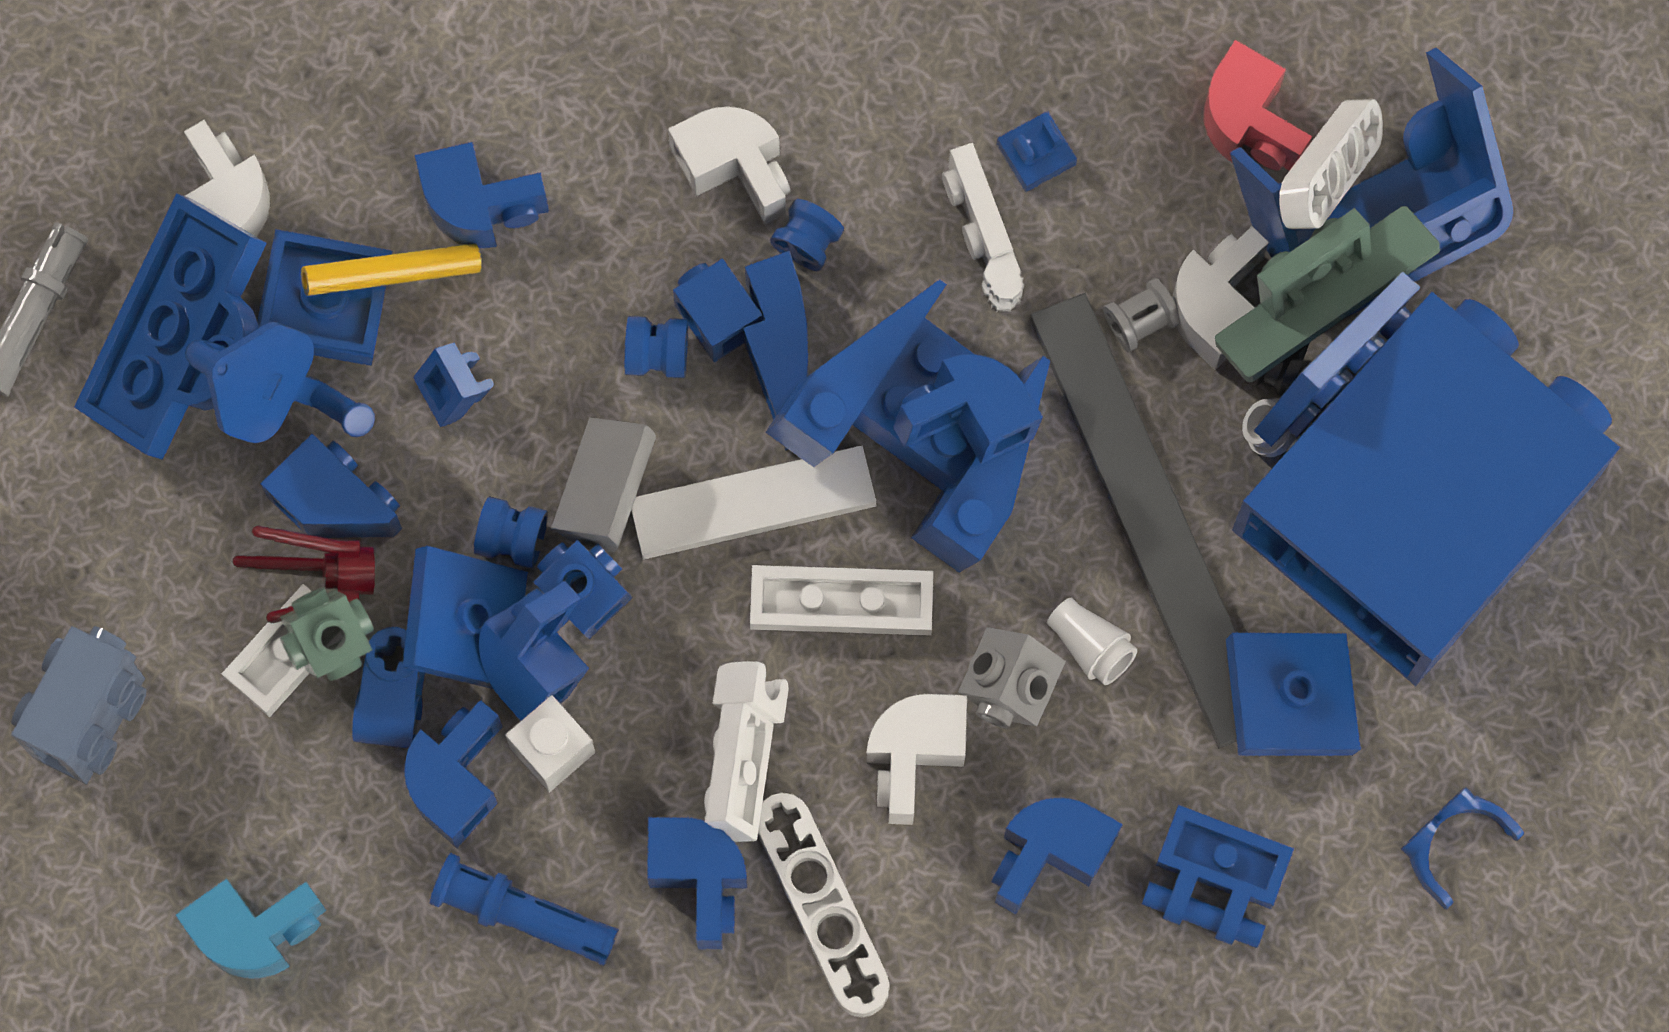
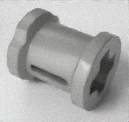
[1103,278,1180,352]

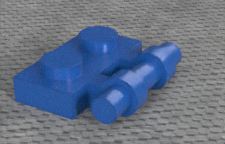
[1142,805,1294,948]

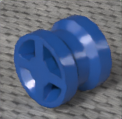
[770,199,844,271]

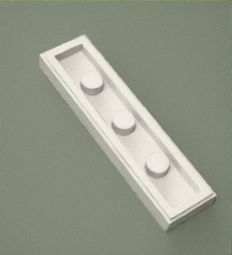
[631,445,876,560]

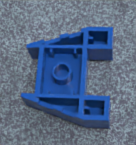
[765,279,1050,573]

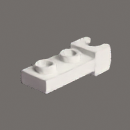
[704,661,789,842]

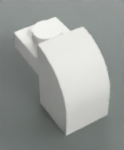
[668,107,791,225]
[184,120,270,236]
[1173,226,1269,370]
[866,694,967,825]

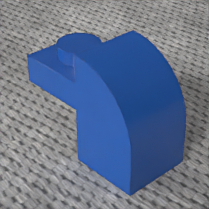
[415,142,549,248]
[893,354,1043,464]
[479,581,589,721]
[405,700,503,848]
[991,798,1122,914]
[647,817,748,949]

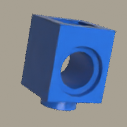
[673,258,763,362]

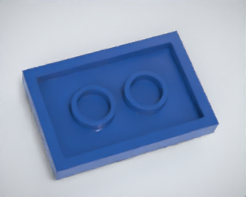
[1254,272,1421,447]

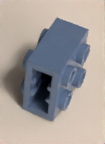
[11,626,147,785]

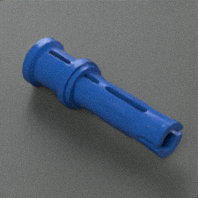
[430,853,619,966]

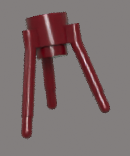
[232,526,375,624]

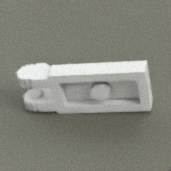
[942,143,1024,312]

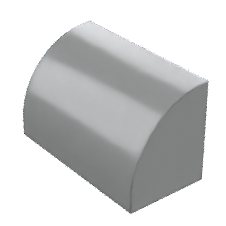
[551,417,656,553]

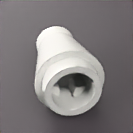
[1047,598,1137,685]

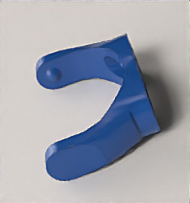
[1401,787,1524,910]

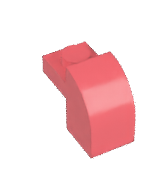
[1204,40,1312,171]

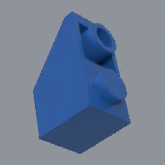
[260,434,402,538]

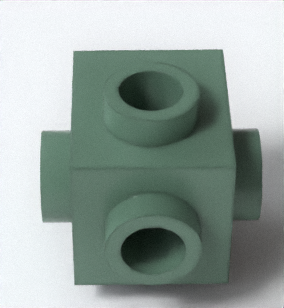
[280,587,374,681]

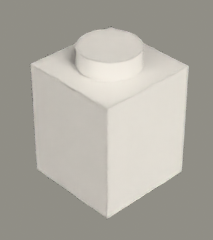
[505,695,595,793]

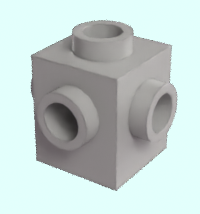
[958,627,1066,729]

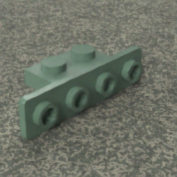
[1215,206,1440,382]

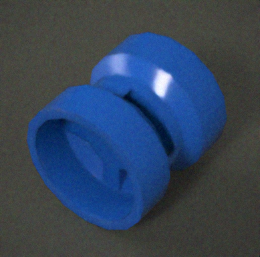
[624,316,689,378]
[474,496,548,569]

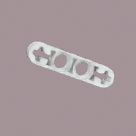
[1279,99,1383,229]
[758,793,889,1017]

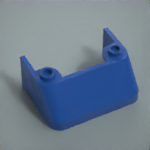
[1230,47,1513,317]

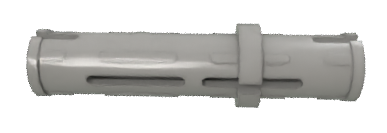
[0,223,89,397]

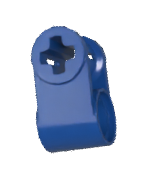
[352,627,425,748]

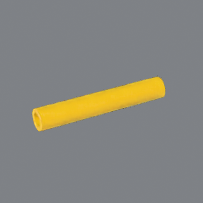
[301,243,481,296]

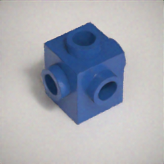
[534,540,633,639]

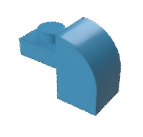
[175,879,327,978]

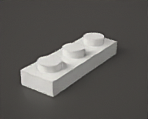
[750,565,933,635]

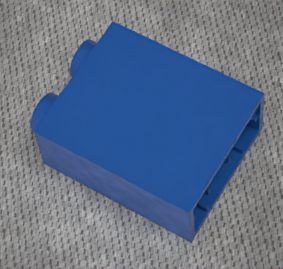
[1232,292,1620,686]

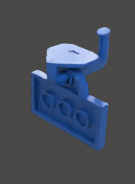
[74,193,375,460]

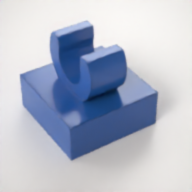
[996,111,1077,192]
[413,342,494,427]

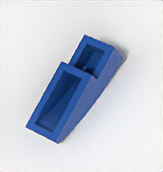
[743,251,808,451]

